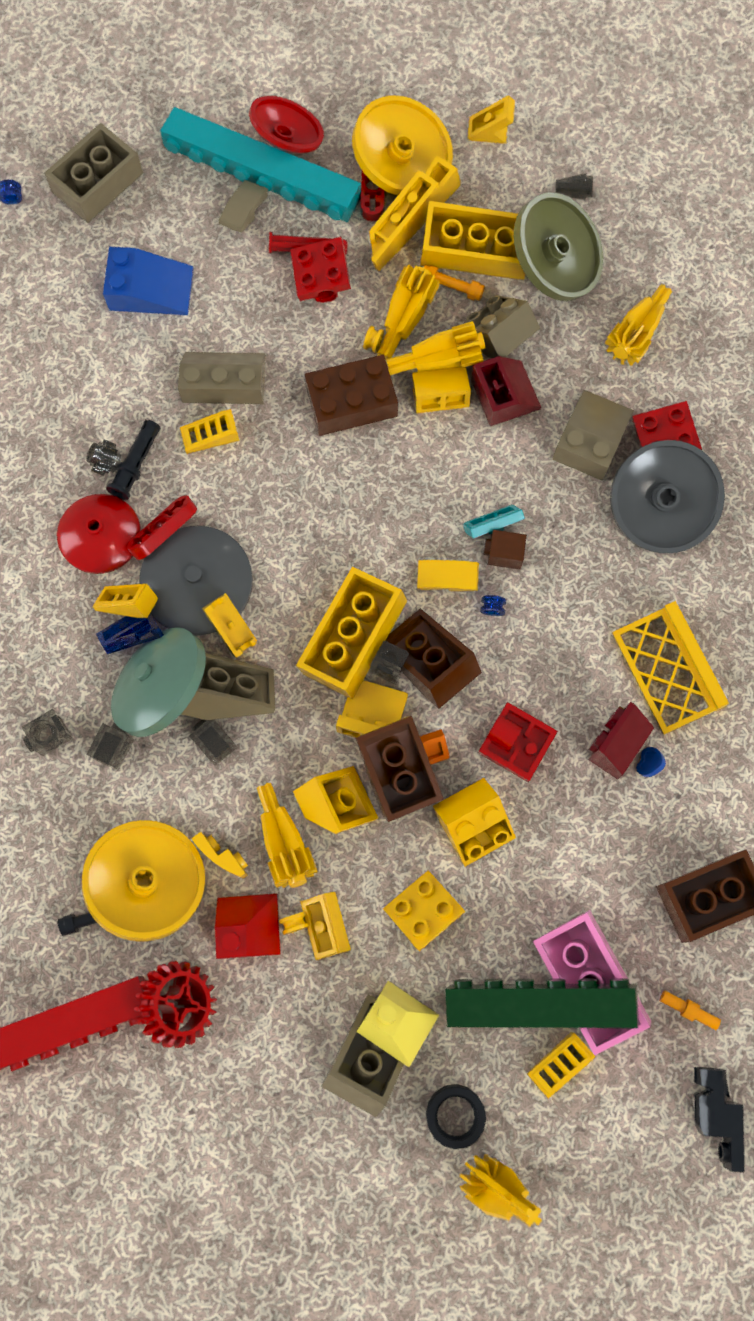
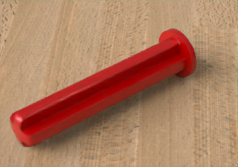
[269,232,348,254]

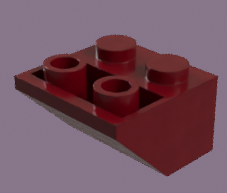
[471,356,541,427]
[588,702,654,779]

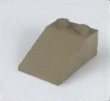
[552,390,634,481]
[181,653,275,720]
[321,995,404,1117]

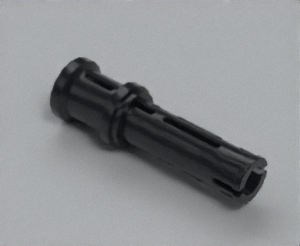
[106,420,161,500]

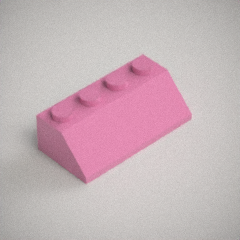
[533,910,651,1056]

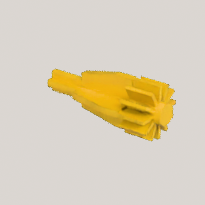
[377,265,440,359]
[605,284,672,366]
[386,321,486,375]
[256,783,318,888]
[460,1154,542,1227]

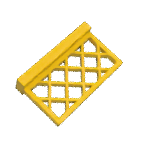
[612,601,729,735]

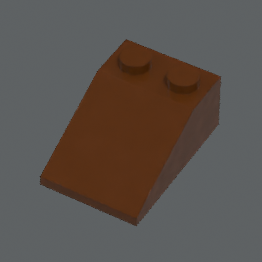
[381,608,482,709]
[355,715,444,822]

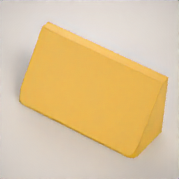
[300,892,351,960]

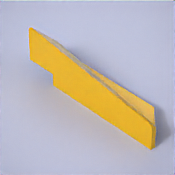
[369,155,461,271]

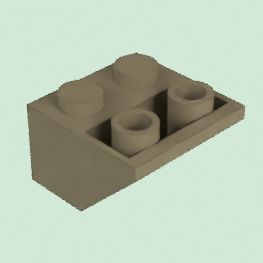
[463,295,540,358]

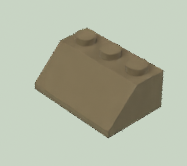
[178,352,266,404]

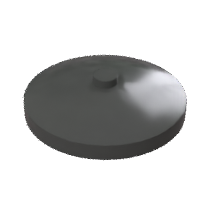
[610,440,725,553]
[139,526,253,636]

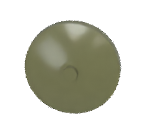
[514,192,603,301]

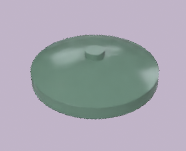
[111,628,206,737]

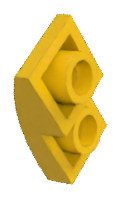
[417,560,479,592]
[191,832,248,879]

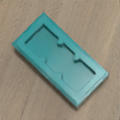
[463,504,525,539]

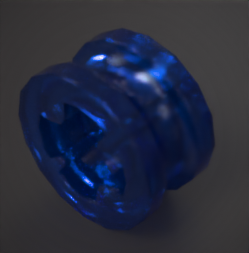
[0,179,22,205]
[480,595,507,616]

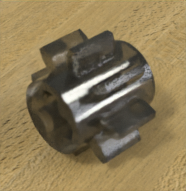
[86,439,121,476]

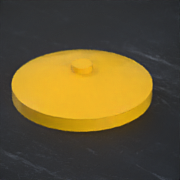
[352,95,453,196]
[81,820,205,941]

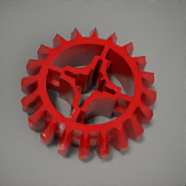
[133,961,218,1048]

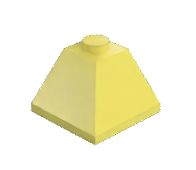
[357,981,439,1067]

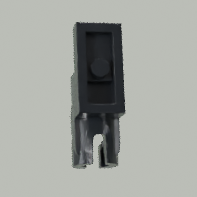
[694,1067,745,1173]

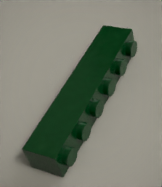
[445,978,639,1028]

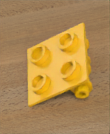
[383,870,466,951]

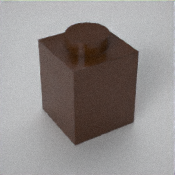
[483,530,527,570]

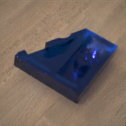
[96,613,164,654]

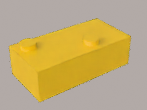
[420,201,526,280]
[296,567,407,699]

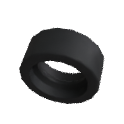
[426,1084,486,1149]

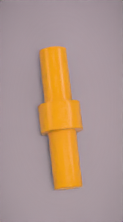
[659,990,721,1030]

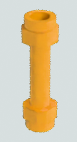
[424,265,485,301]

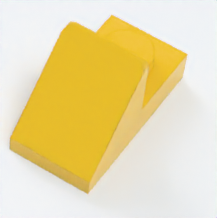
[467,95,515,144]

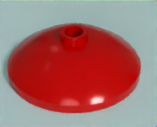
[249,96,324,154]
[57,494,141,574]

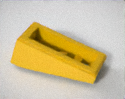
[180,409,239,454]
[93,584,158,618]
[527,1032,596,1099]

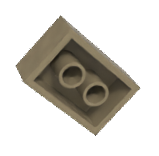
[44,123,143,223]

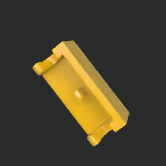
[412,367,471,413]
[202,593,257,658]

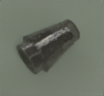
[556,173,593,200]

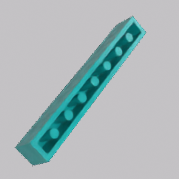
[160,107,361,223]

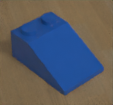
[103,246,194,315]

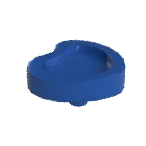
[636,747,666,777]

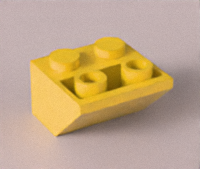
[433,778,516,867]

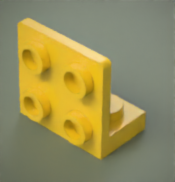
[336,680,408,738]

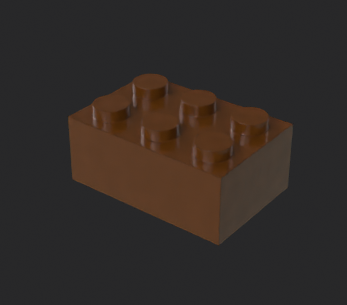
[304,354,398,436]
[656,849,754,943]

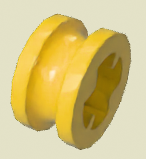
[363,325,384,353]
[279,912,309,935]

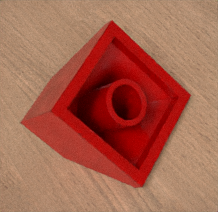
[215,893,281,959]

